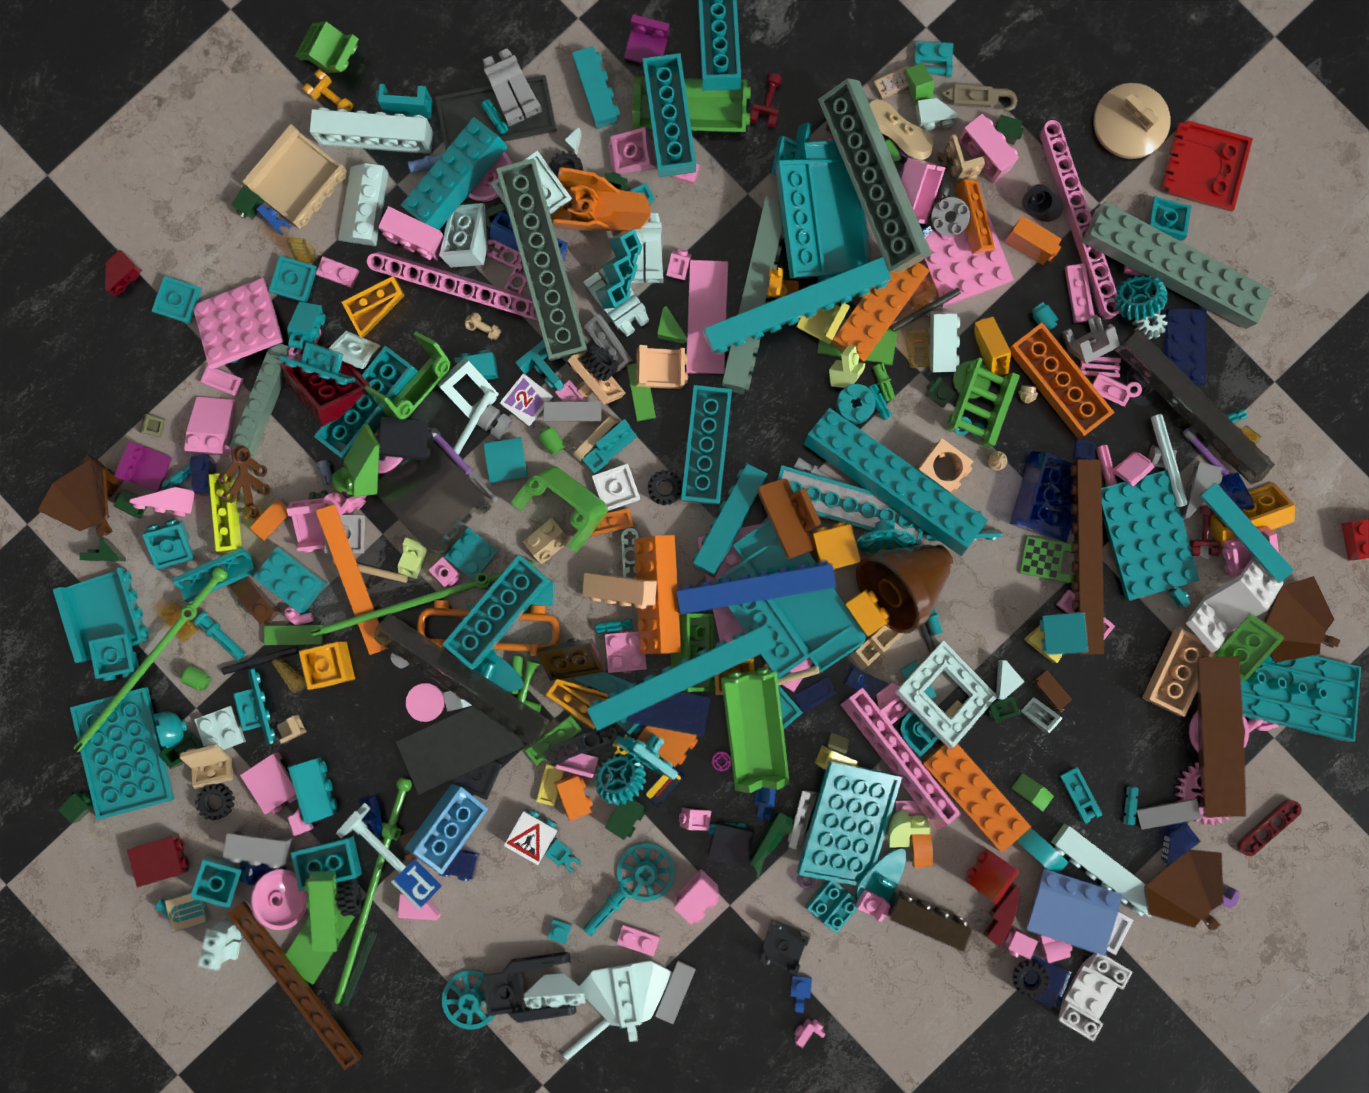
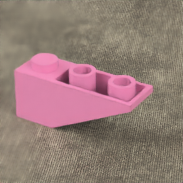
[128,487,195,517]

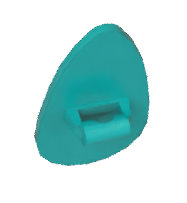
[459,652,524,692]
[856,848,906,902]

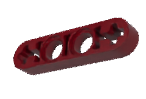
[1237,800,1302,856]

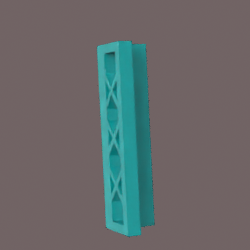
[172,547,257,603]

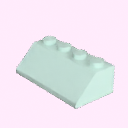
[338,163,388,246]

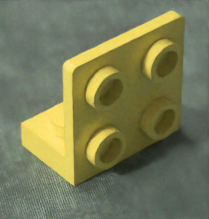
[797,304,850,345]

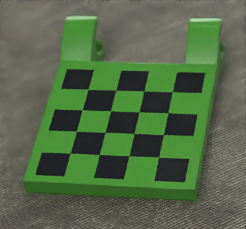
[1020,536,1074,583]

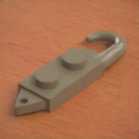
[941,84,1017,111]

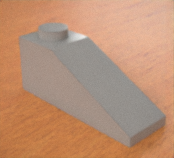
[1181,462,1223,519]

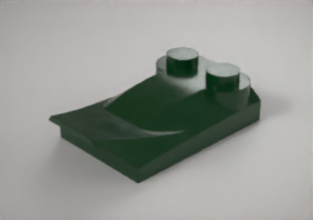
[749,808,794,880]

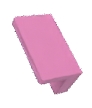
[555,747,599,778]

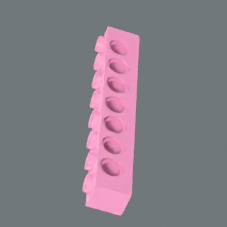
[841,688,961,830]

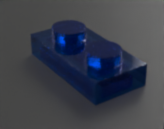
[1220,472,1254,510]
[794,677,837,712]

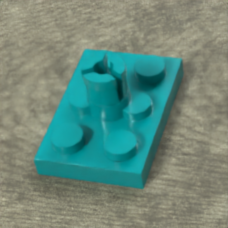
[614,733,678,779]

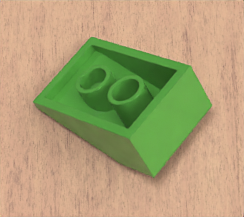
[341,424,379,497]

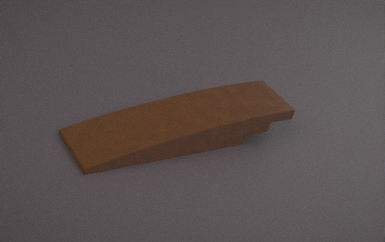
[1197,656,1246,817]

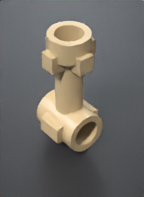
[465,313,501,340]

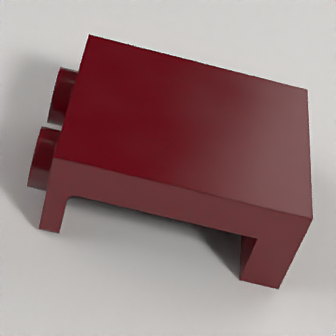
[127,834,189,888]

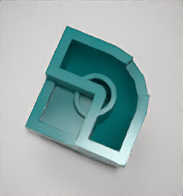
[901,710,938,757]

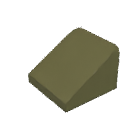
[139,414,165,437]
[826,733,849,754]

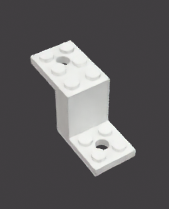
[1186,557,1284,653]

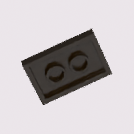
[536,638,605,681]

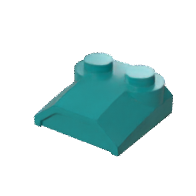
[1147,196,1191,241]

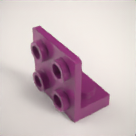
[624,14,670,64]
[114,441,172,492]

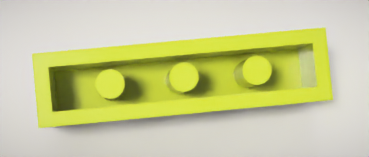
[209,473,242,553]

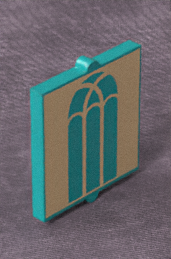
[164,893,207,933]

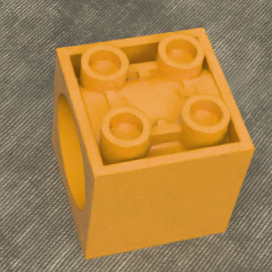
[812,522,861,570]
[299,642,355,690]

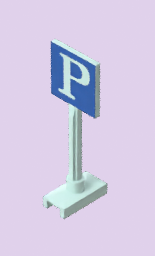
[336,803,442,910]

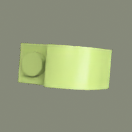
[829,345,865,388]
[398,537,427,579]
[887,810,930,847]

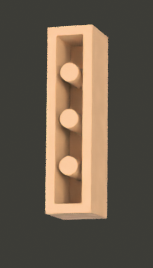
[582,573,657,608]

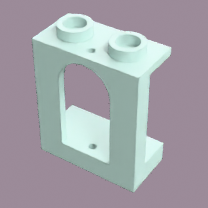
[437,357,499,419]

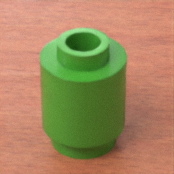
[538,426,565,456]
[180,666,212,691]

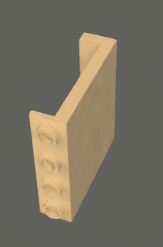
[242,124,347,229]

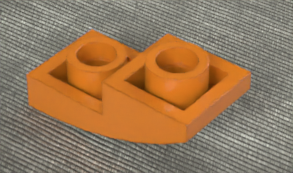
[249,499,288,542]
[910,831,933,869]

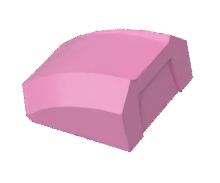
[608,127,657,174]

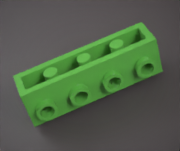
[305,871,339,952]

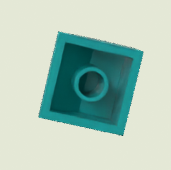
[191,854,242,908]

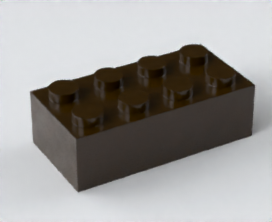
[887,890,972,952]

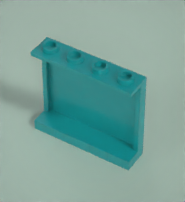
[53,568,149,663]

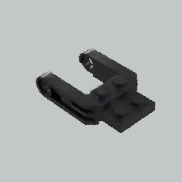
[483,952,577,1023]

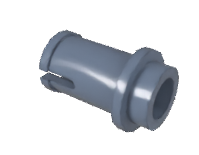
[316,460,333,485]

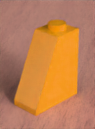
[974,317,1011,376]

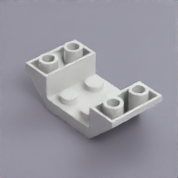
[1058,953,1133,1041]

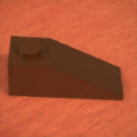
[229,576,281,625]

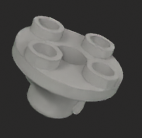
[931,197,970,236]

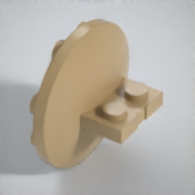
[1094,83,1170,159]

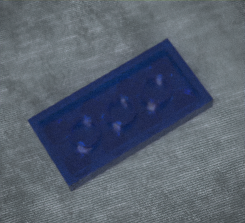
[1165,308,1206,386]
[626,684,711,737]

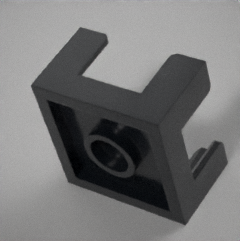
[759,920,810,975]

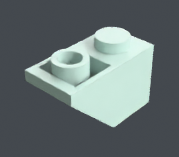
[915,98,959,131]

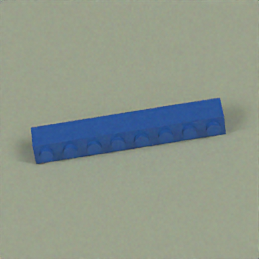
[677,561,836,614]

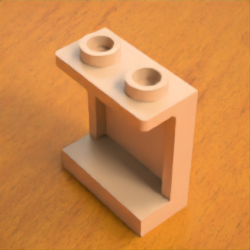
[636,345,688,389]

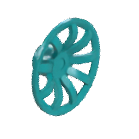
[856,520,915,553]
[617,843,675,902]
[442,970,496,1030]

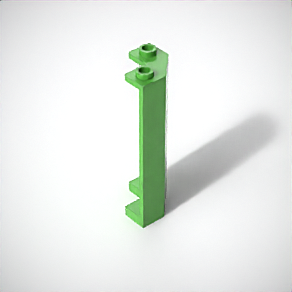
[632,77,751,132]
[721,668,790,793]

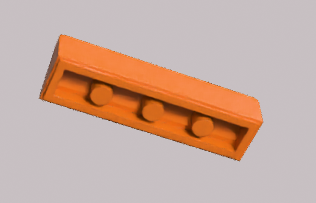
[955,179,995,254]

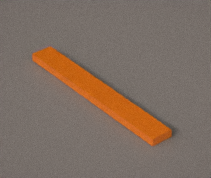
[316,504,388,655]

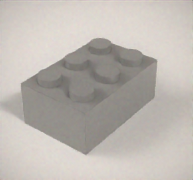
[223,828,296,868]

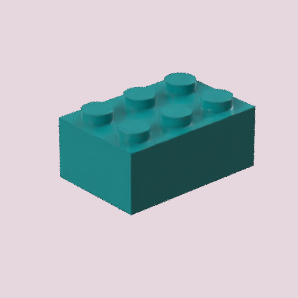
[253,547,328,613]
[291,836,362,891]

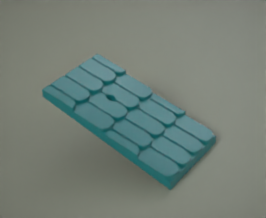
[1241,655,1361,742]

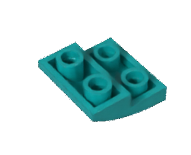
[484,437,528,483]
[805,880,858,934]

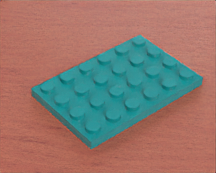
[1102,470,1200,601]
[70,687,175,820]
[796,760,902,886]

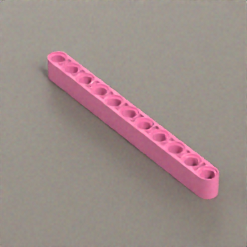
[1040,120,1121,319]
[367,252,538,321]

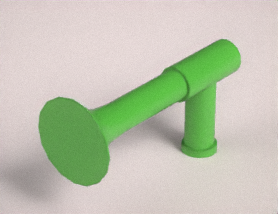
[514,658,542,713]

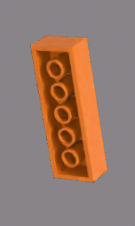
[831,262,930,363]
[1009,323,1115,439]
[633,535,681,654]
[920,742,1031,853]

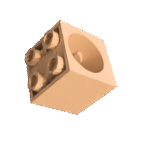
[917,439,974,494]

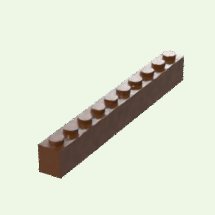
[1070,460,1104,654]

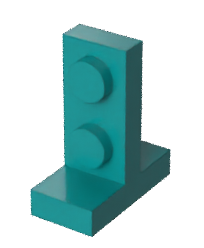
[515,339,565,391]

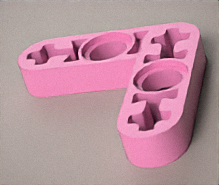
[486,240,528,305]

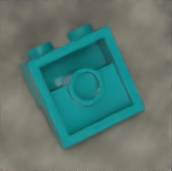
[142,518,195,570]
[88,633,139,681]

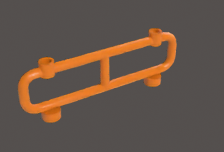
[417,600,560,656]

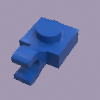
[256,205,291,236]
[754,787,775,821]
[790,975,812,1013]

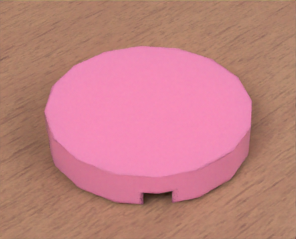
[406,683,445,722]

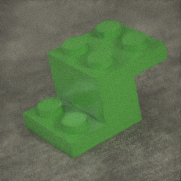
[295,22,359,73]

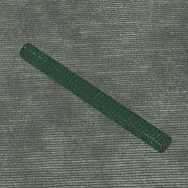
[341,930,378,1007]

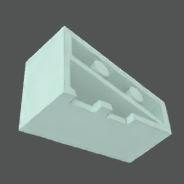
[927,310,960,372]

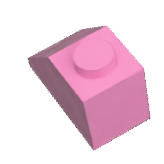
[398,893,441,920]

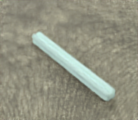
[1151,414,1188,507]

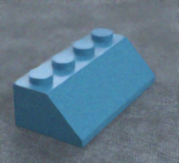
[405,784,488,874]

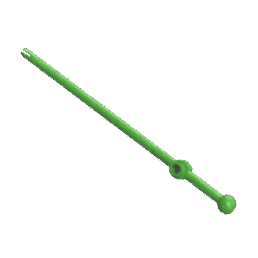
[310,560,535,637]
[74,567,228,752]
[334,777,412,1004]

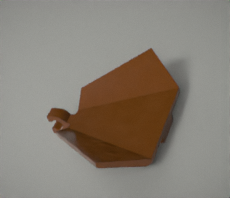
[38,458,113,537]
[1264,576,1340,663]
[1144,849,1224,930]

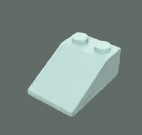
[439,203,487,267]

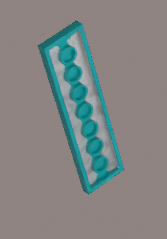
[777,465,924,545]

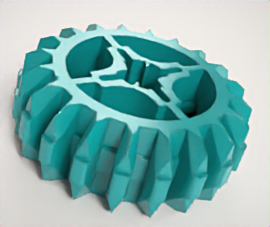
[1114,274,1167,321]
[594,754,646,805]

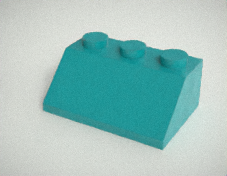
[288,757,338,825]

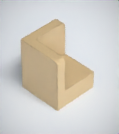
[277,715,306,744]

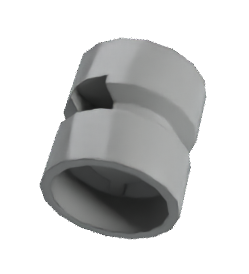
[477,405,513,440]

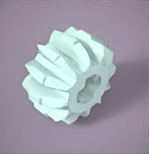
[1133,314,1168,340]

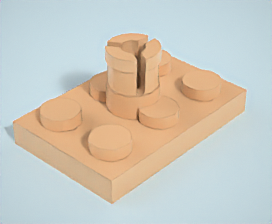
[568,351,626,405]

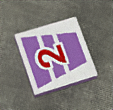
[500,373,554,427]

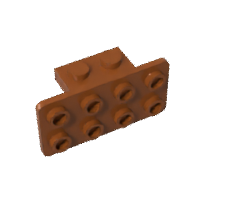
[757,478,821,559]

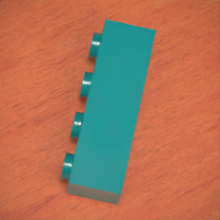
[572,46,620,129]

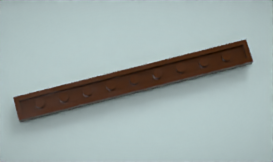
[227,901,362,1070]

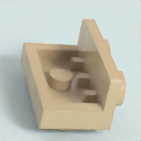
[522,518,570,564]

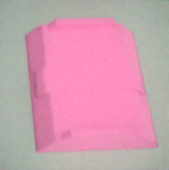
[1111,452,1154,487]

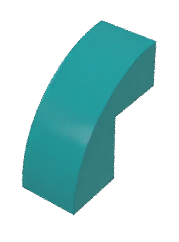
[1016,828,1068,874]

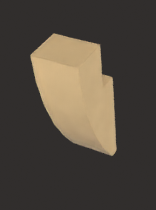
[849,625,903,669]

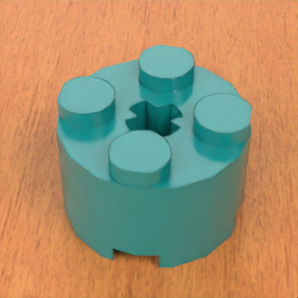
[835,384,876,425]

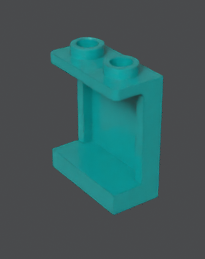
[376,84,432,119]

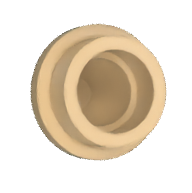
[1018,385,1038,403]
[988,451,1008,471]

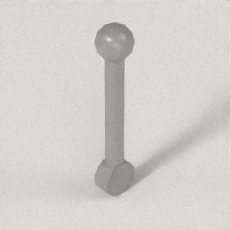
[469,471,498,502]

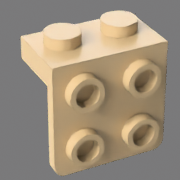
[944,134,985,183]
[180,744,233,789]

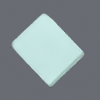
[565,127,582,155]

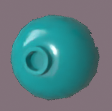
[153,711,187,750]

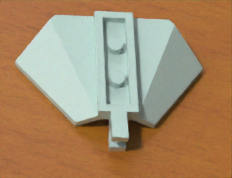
[579,961,673,1042]

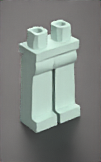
[631,213,663,283]
[583,268,649,337]
[198,917,243,970]

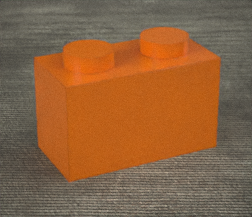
[554,774,593,821]

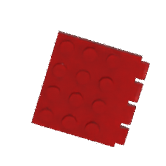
[1161,120,1253,212]

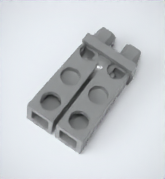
[483,48,542,126]

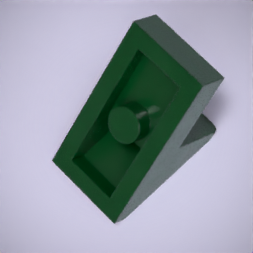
[80,537,126,562]
[158,732,203,769]

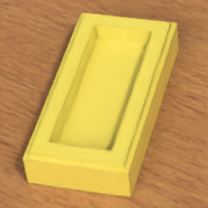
[536,763,564,806]

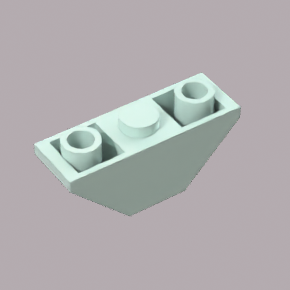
[524,973,585,1009]

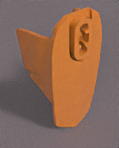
[551,167,651,231]

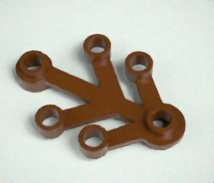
[218,446,271,520]

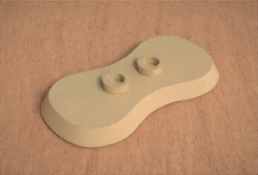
[869,99,934,160]

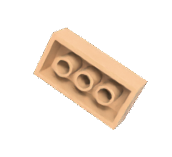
[1142,629,1215,717]

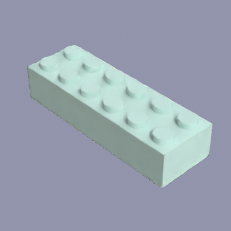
[310,108,433,154]

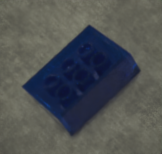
[1009,451,1074,543]

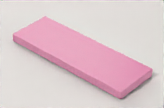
[686,260,728,375]

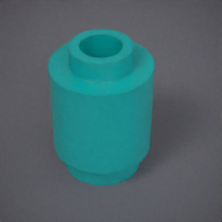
[1031,302,1058,331]

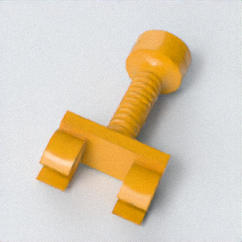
[302,69,353,112]
[767,268,788,299]

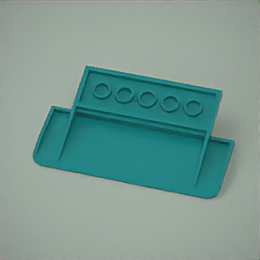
[775,141,871,283]
[712,519,866,679]

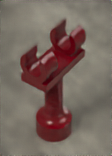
[750,73,782,127]
[1190,505,1221,556]

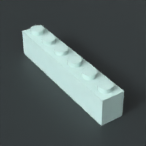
[1051,824,1151,917]

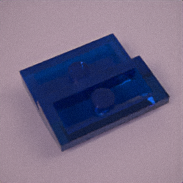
[1023,955,1072,1009]

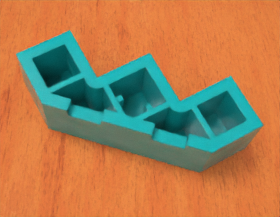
[595,229,642,309]

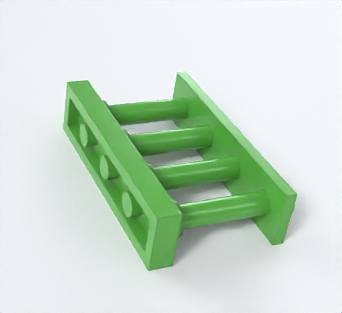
[947,357,1020,448]

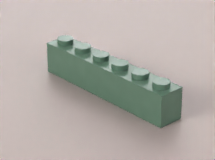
[229,343,290,457]

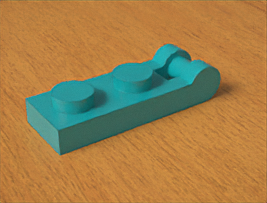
[1059,767,1102,824]

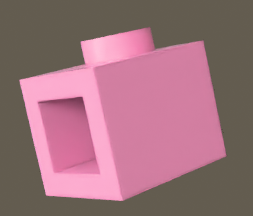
[429,557,461,588]
[1004,927,1038,959]

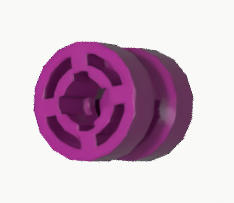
[712,750,731,771]

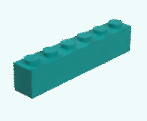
[692,464,768,578]

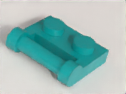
[914,41,953,77]

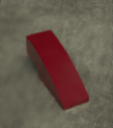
[983,882,1020,947]

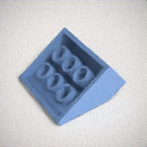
[1026,869,1122,956]

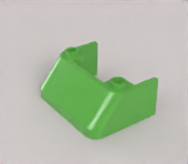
[365,332,450,419]
[511,466,608,554]

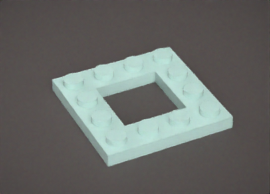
[895,641,998,749]

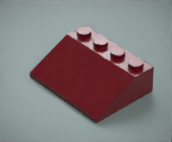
[281,341,371,427]

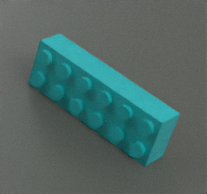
[698,0,741,91]
[642,53,696,178]
[401,117,508,230]
[314,346,418,460]
[681,385,732,506]
[442,555,551,670]

